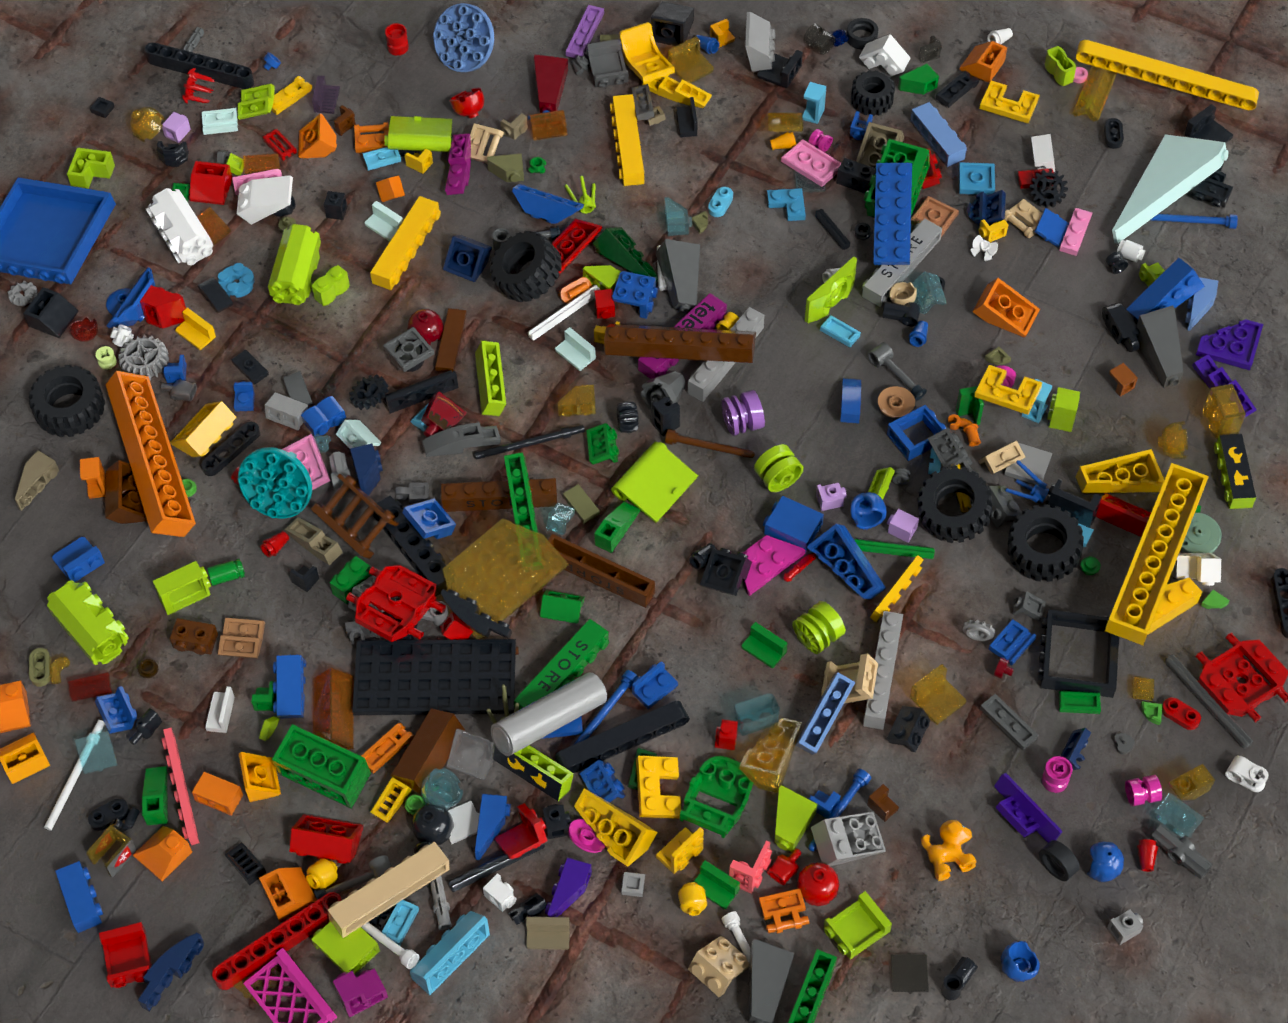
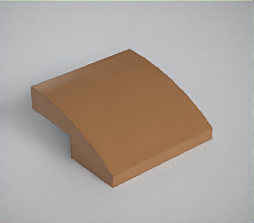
[218,618,265,659]

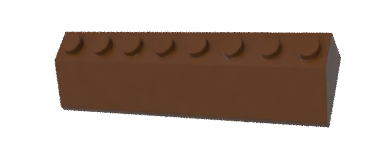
[604,324,756,363]

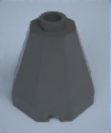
[641,371,686,410]

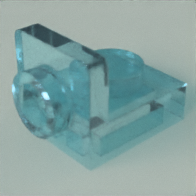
[547,503,575,535]

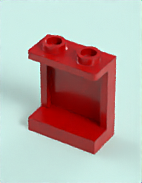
[99,922,152,988]

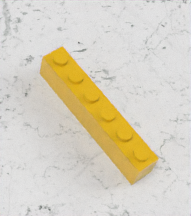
[610,94,644,186]
[370,196,441,290]

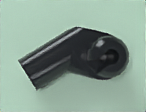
[111,808,140,833]

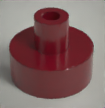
[994,657,1014,679]

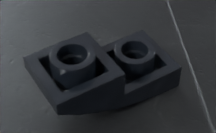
[198,277,233,313]

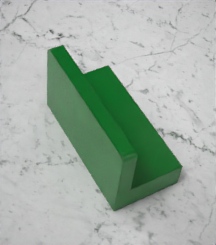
[956,386,984,425]
[540,590,585,624]
[742,622,788,668]
[694,860,740,909]

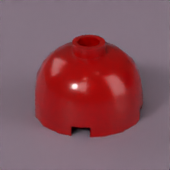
[449,87,484,118]
[797,862,840,906]

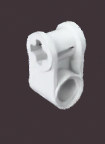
[1225,756,1268,792]

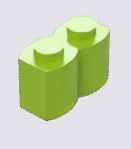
[1045,46,1076,86]
[312,265,350,306]

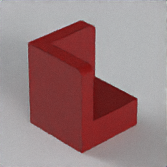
[440,612,473,640]

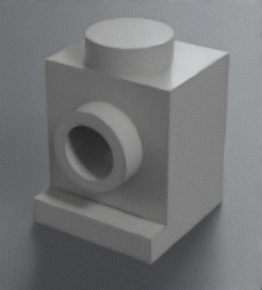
[1107,909,1143,945]

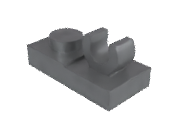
[345,621,379,644]

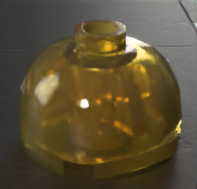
[130,107,165,142]
[1158,421,1188,459]

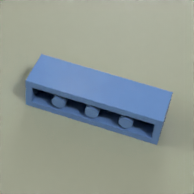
[910,102,967,167]
[795,672,855,755]

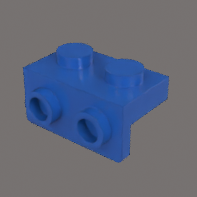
[95,686,137,734]

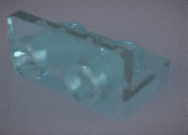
[912,271,946,314]

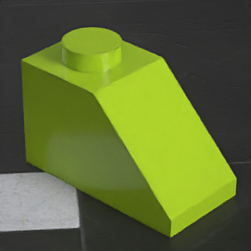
[583,265,621,292]

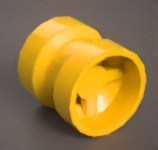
[716,312,740,330]

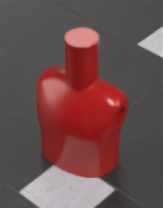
[767,848,802,885]

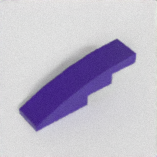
[1192,354,1257,420]

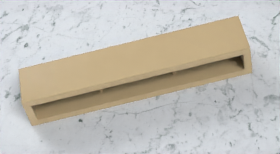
[328,842,450,938]

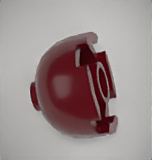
[407,309,444,345]

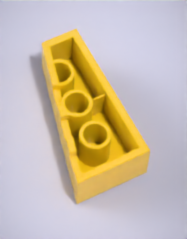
[1076,449,1164,493]

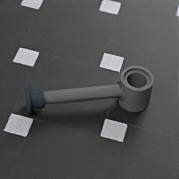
[492,226,560,251]
[868,342,927,401]
[314,855,392,900]

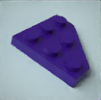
[1196,319,1263,370]

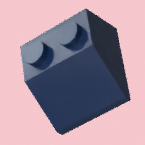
[443,235,492,282]
[350,443,383,496]

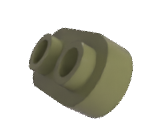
[29,648,51,687]

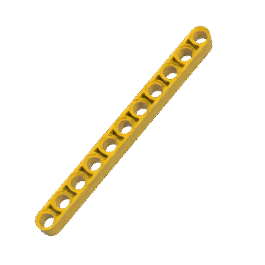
[1076,40,1259,110]

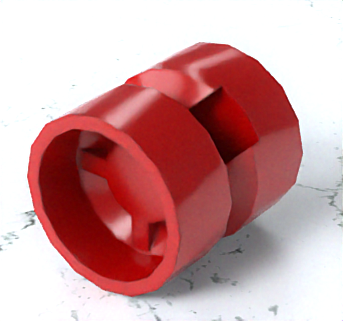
[385,23,409,56]

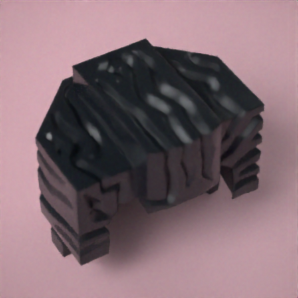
[157,141,189,167]

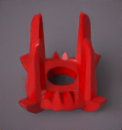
[183,68,215,104]

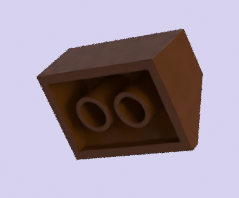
[105,460,147,524]

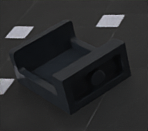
[1045,479,1102,528]

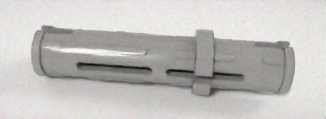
[430,876,452,930]

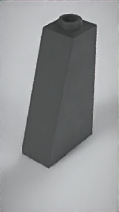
[748,939,795,1023]

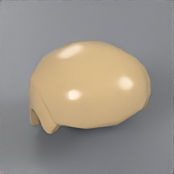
[889,282,917,305]

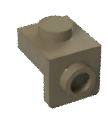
[501,113,528,140]

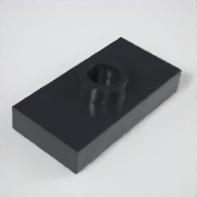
[231,350,269,385]

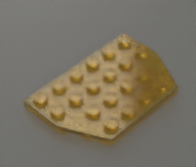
[443,518,569,639]

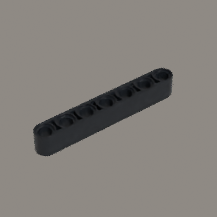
[145,42,254,89]
[554,701,690,773]

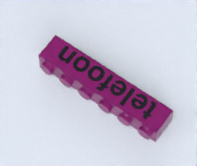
[638,293,727,379]

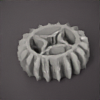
[119,335,169,381]

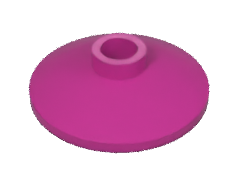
[568,819,606,853]

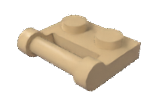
[470,123,504,164]
[1005,199,1042,238]

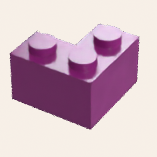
[333,968,388,1018]

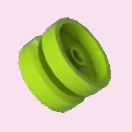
[754,444,804,492]

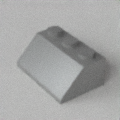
[745,12,775,72]

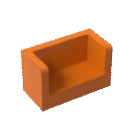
[80,457,106,499]
[192,772,243,816]

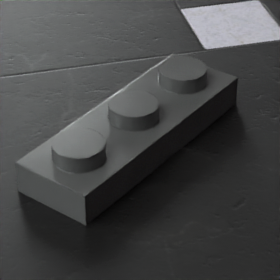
[632,84,655,121]
[980,694,1038,750]

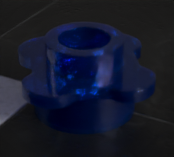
[831,30,849,47]

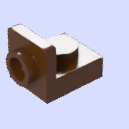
[334,105,356,136]

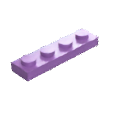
[566,5,604,58]

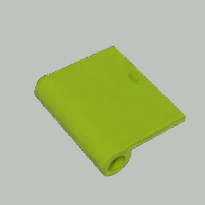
[385,116,452,152]
[611,442,698,523]

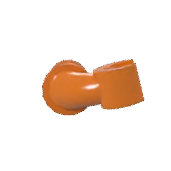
[948,414,981,447]

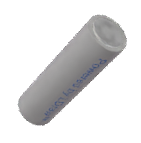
[491,672,607,756]

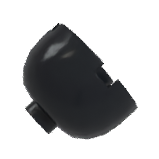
[411,803,454,845]

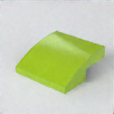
[238,84,275,120]

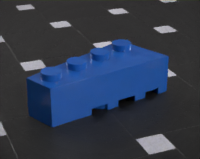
[1126,258,1205,322]
[807,524,886,600]

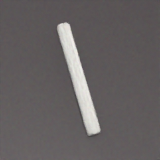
[528,285,600,340]

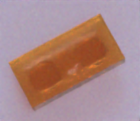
[243,154,280,174]

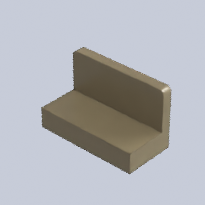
[526,917,570,950]

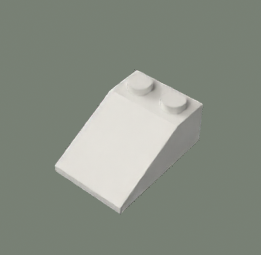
[237,176,293,225]

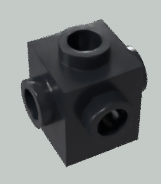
[540,804,571,839]

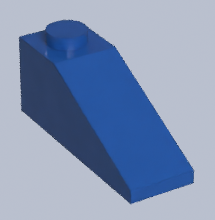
[475,794,511,860]

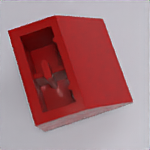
[190,161,232,205]
[140,285,186,329]

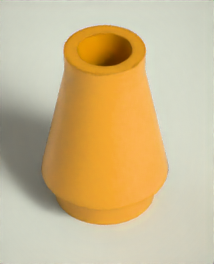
[770,132,796,150]

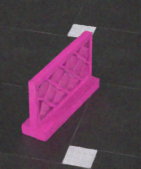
[243,948,337,1023]

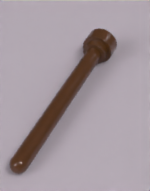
[665,429,755,458]

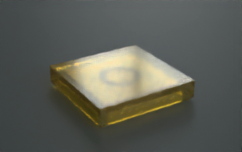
[768,113,803,132]

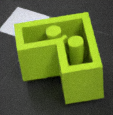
[67,148,115,189]
[1047,387,1080,432]

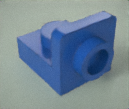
[233,381,255,412]

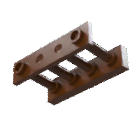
[311,473,399,559]

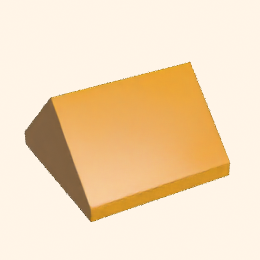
[239,752,281,802]

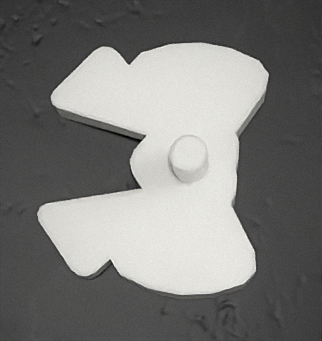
[971,235,998,261]

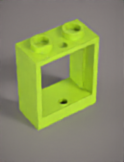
[153,561,211,615]

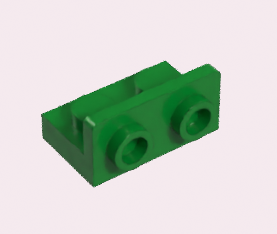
[586,423,619,465]

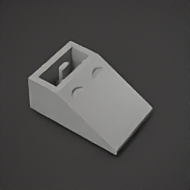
[811,812,886,866]

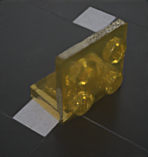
[910,664,966,725]

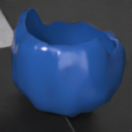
[1001,941,1040,982]

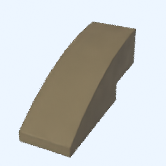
[284,517,343,565]

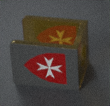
[86,825,137,878]

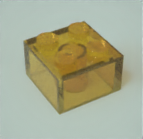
[1203,384,1246,439]

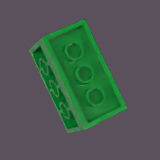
[864,139,930,218]
[272,724,371,809]

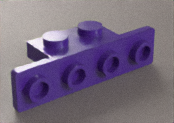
[994,773,1062,843]

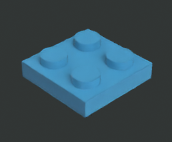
[959,162,995,195]

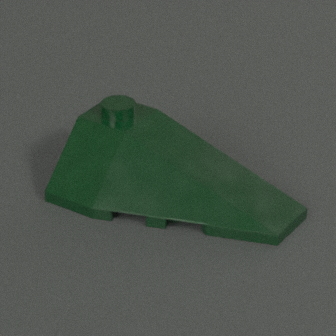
[593,227,658,282]

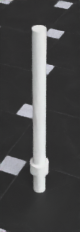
[44,720,105,831]

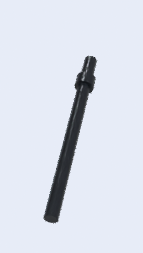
[474,425,585,460]

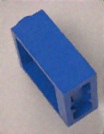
[887,405,946,461]

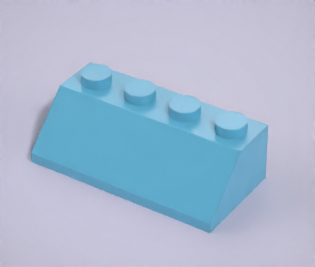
[410,911,490,995]

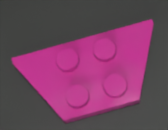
[743,535,806,596]

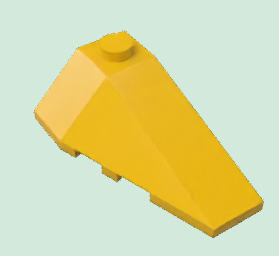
[574,788,658,866]

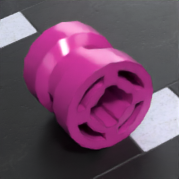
[809,129,833,152]

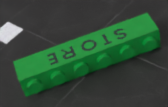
[514,619,609,710]

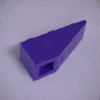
[545,858,592,917]

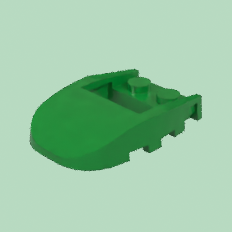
[680,756,754,838]

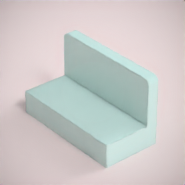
[365,201,403,241]
[555,327,596,371]
[336,420,381,449]

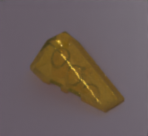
[740,718,802,793]

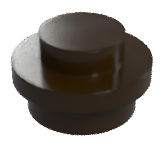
[138,659,159,678]

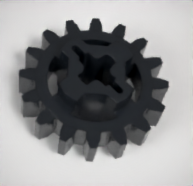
[1029,169,1068,208]
[349,374,389,410]

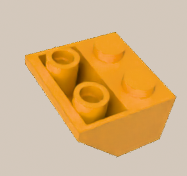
[0,732,50,784]

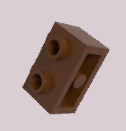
[170,618,218,655]

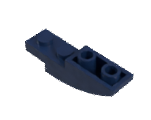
[138,933,204,1011]

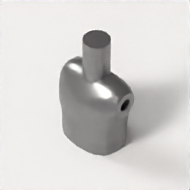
[161,380,197,401]

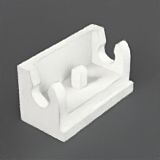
[1031,134,1055,172]

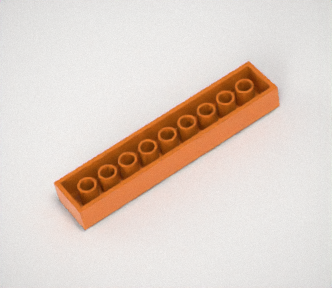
[106,371,196,537]

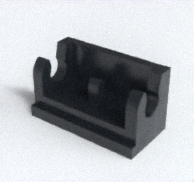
[652,397,680,437]

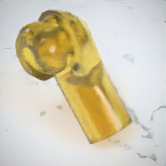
[50,657,70,684]

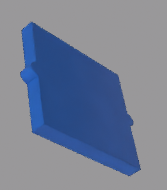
[1034,208,1069,247]

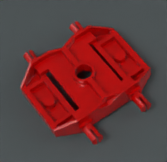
[346,565,446,642]
[1195,633,1288,722]

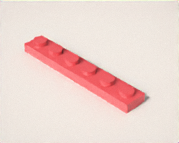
[161,728,200,845]

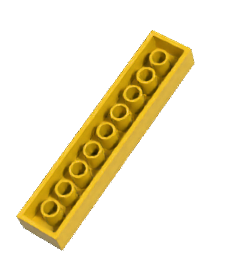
[1105,463,1209,645]

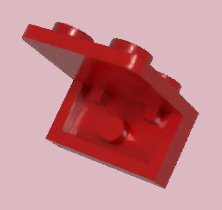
[495,803,548,859]

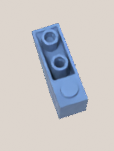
[1185,277,1218,331]

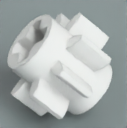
[110,324,134,347]

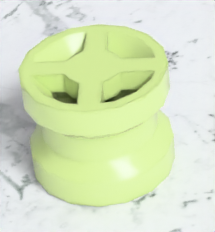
[96,346,117,370]

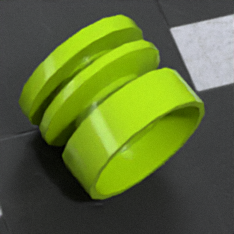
[792,601,846,654]

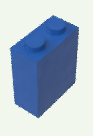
[763,496,824,553]

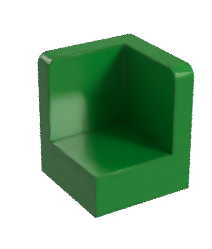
[251,681,277,711]

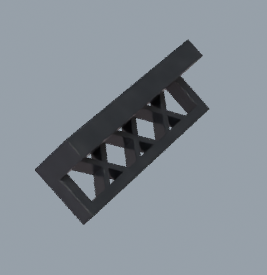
[383,370,459,414]

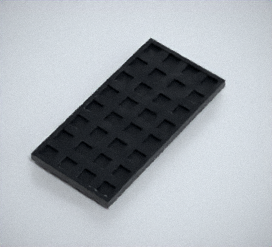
[352,639,516,715]

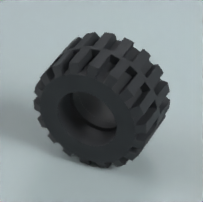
[851,70,895,116]

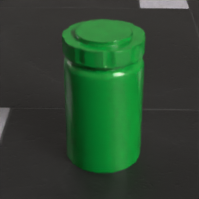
[207,558,245,586]

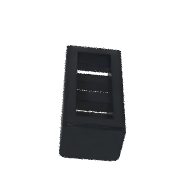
[225,842,266,886]

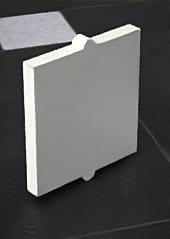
[448,801,480,845]

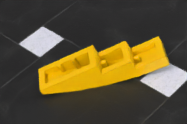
[642,76,712,108]

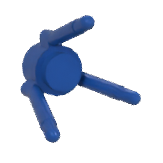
[1005,460,1049,503]

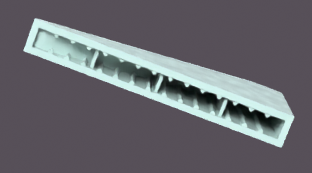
[1112,134,1228,244]

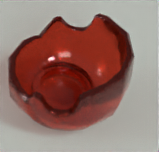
[69,317,98,342]

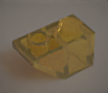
[558,385,596,417]
[1168,764,1215,800]

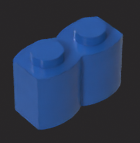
[301,396,346,437]

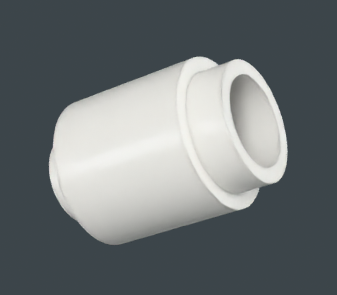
[1117,240,1145,262]

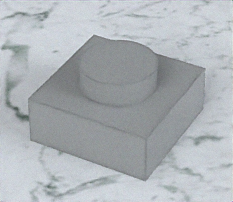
[621,872,645,897]

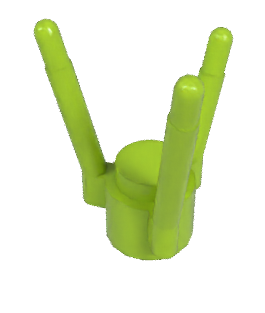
[565,176,596,214]

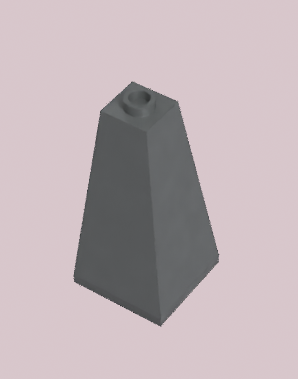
[656,239,700,312]
[1136,305,1183,388]

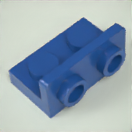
[632,661,678,710]
[580,760,625,803]

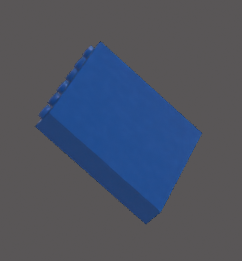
[0,178,116,284]

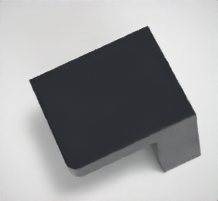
[289,565,320,592]

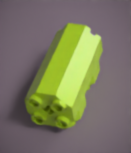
[268,224,321,305]
[47,580,129,665]

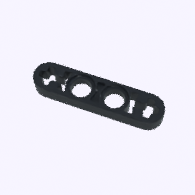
[201,421,260,476]
[1272,568,1288,639]

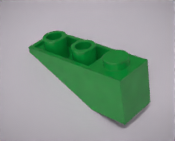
[594,502,641,554]
[142,766,168,826]

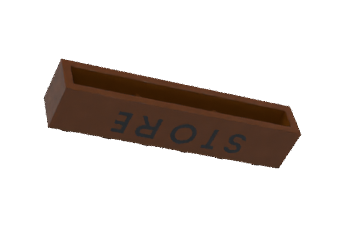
[441,478,558,512]
[543,534,655,608]

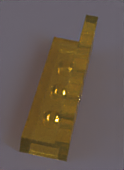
[1073,66,1117,122]

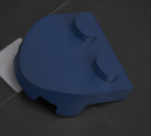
[967,190,1006,226]

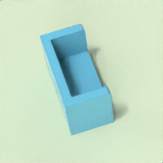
[802,82,826,124]
[1022,379,1052,423]

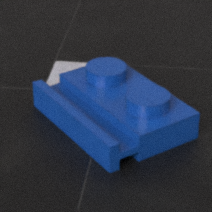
[989,619,1036,666]

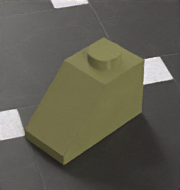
[487,154,524,182]

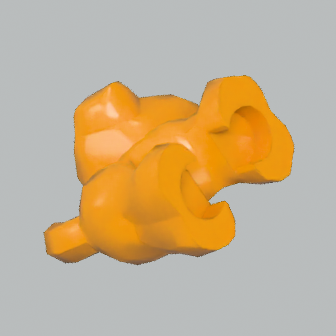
[921,820,976,881]

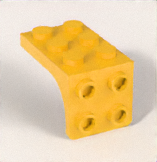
[619,22,675,83]

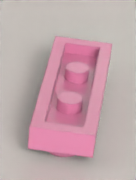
[1059,208,1092,256]

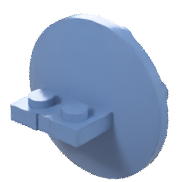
[433,3,494,72]

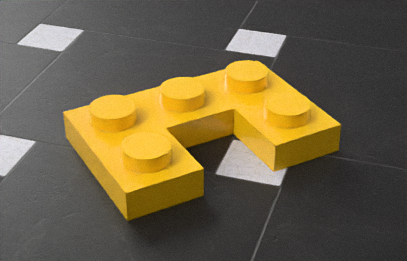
[979,81,1040,123]
[975,365,1042,415]
[636,756,681,819]

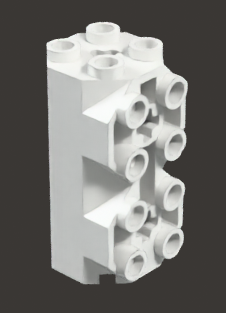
[146,188,213,265]

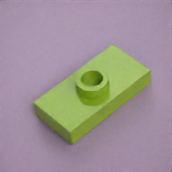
[868,467,895,499]

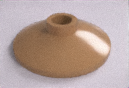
[878,386,915,418]

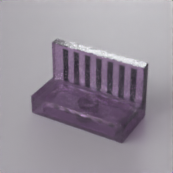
[312,76,340,114]

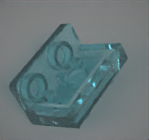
[1154,792,1204,838]

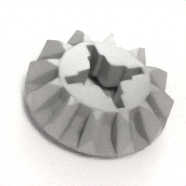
[8,280,37,306]
[963,620,995,641]

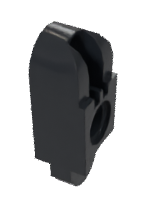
[1102,303,1140,352]

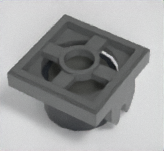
[383,327,435,372]

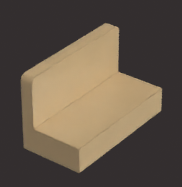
[978,441,1025,475]

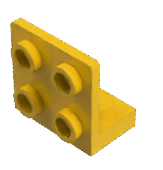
[656,827,704,874]

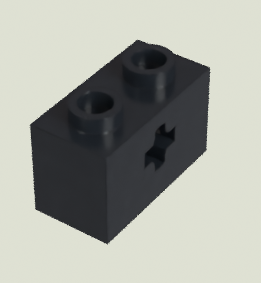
[836,158,876,193]

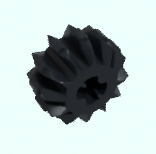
[616,401,639,433]

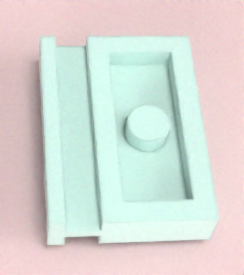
[202,108,238,135]

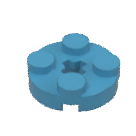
[218,263,255,298]

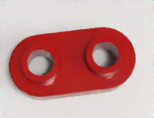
[1162,698,1201,730]

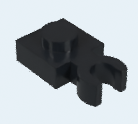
[508,893,547,925]

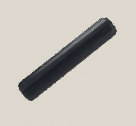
[815,209,851,250]

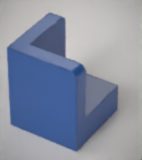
[164,355,187,383]
[809,790,841,819]

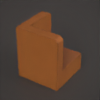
[1109,363,1138,397]

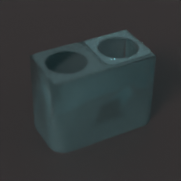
[734,693,780,736]

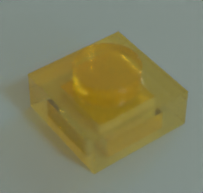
[1132,677,1154,701]

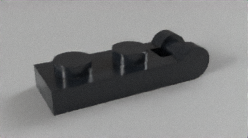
[936,70,979,108]

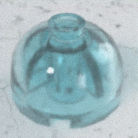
[421,768,463,809]

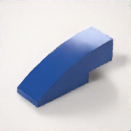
[840,379,861,423]

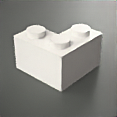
[859,34,910,76]
[1172,553,1221,586]

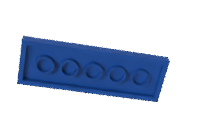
[874,163,912,265]

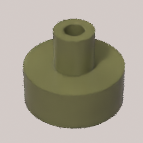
[278,217,296,234]

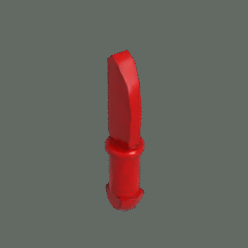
[783,553,816,582]

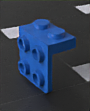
[612,271,658,319]
[52,537,105,582]

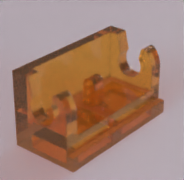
[530,110,568,141]

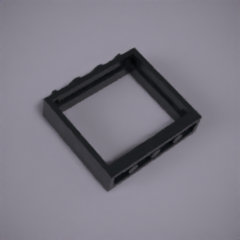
[1038,609,1119,698]

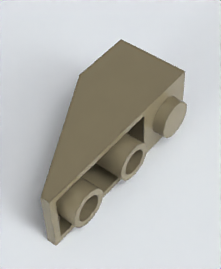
[15,451,59,511]

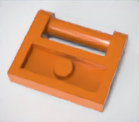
[354,122,389,153]

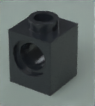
[324,191,348,220]

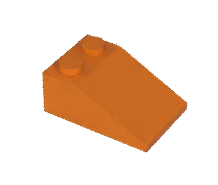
[973,278,1040,337]

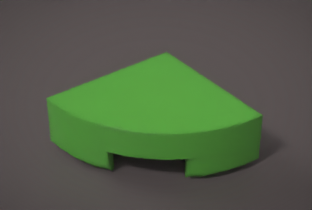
[1201,590,1230,609]
[1141,701,1162,725]

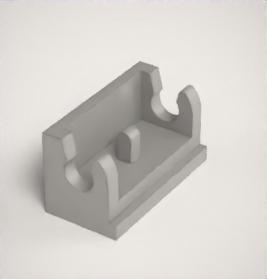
[265,392,308,430]

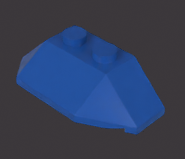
[512,184,584,224]
[106,267,156,328]

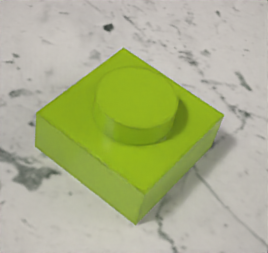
[226,153,246,176]

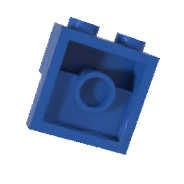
[402,498,456,539]

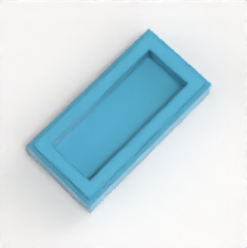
[820,315,861,348]

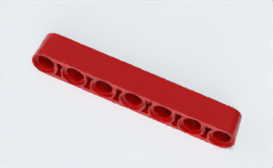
[212,892,342,990]

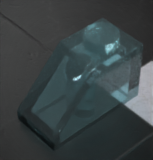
[665,197,692,236]

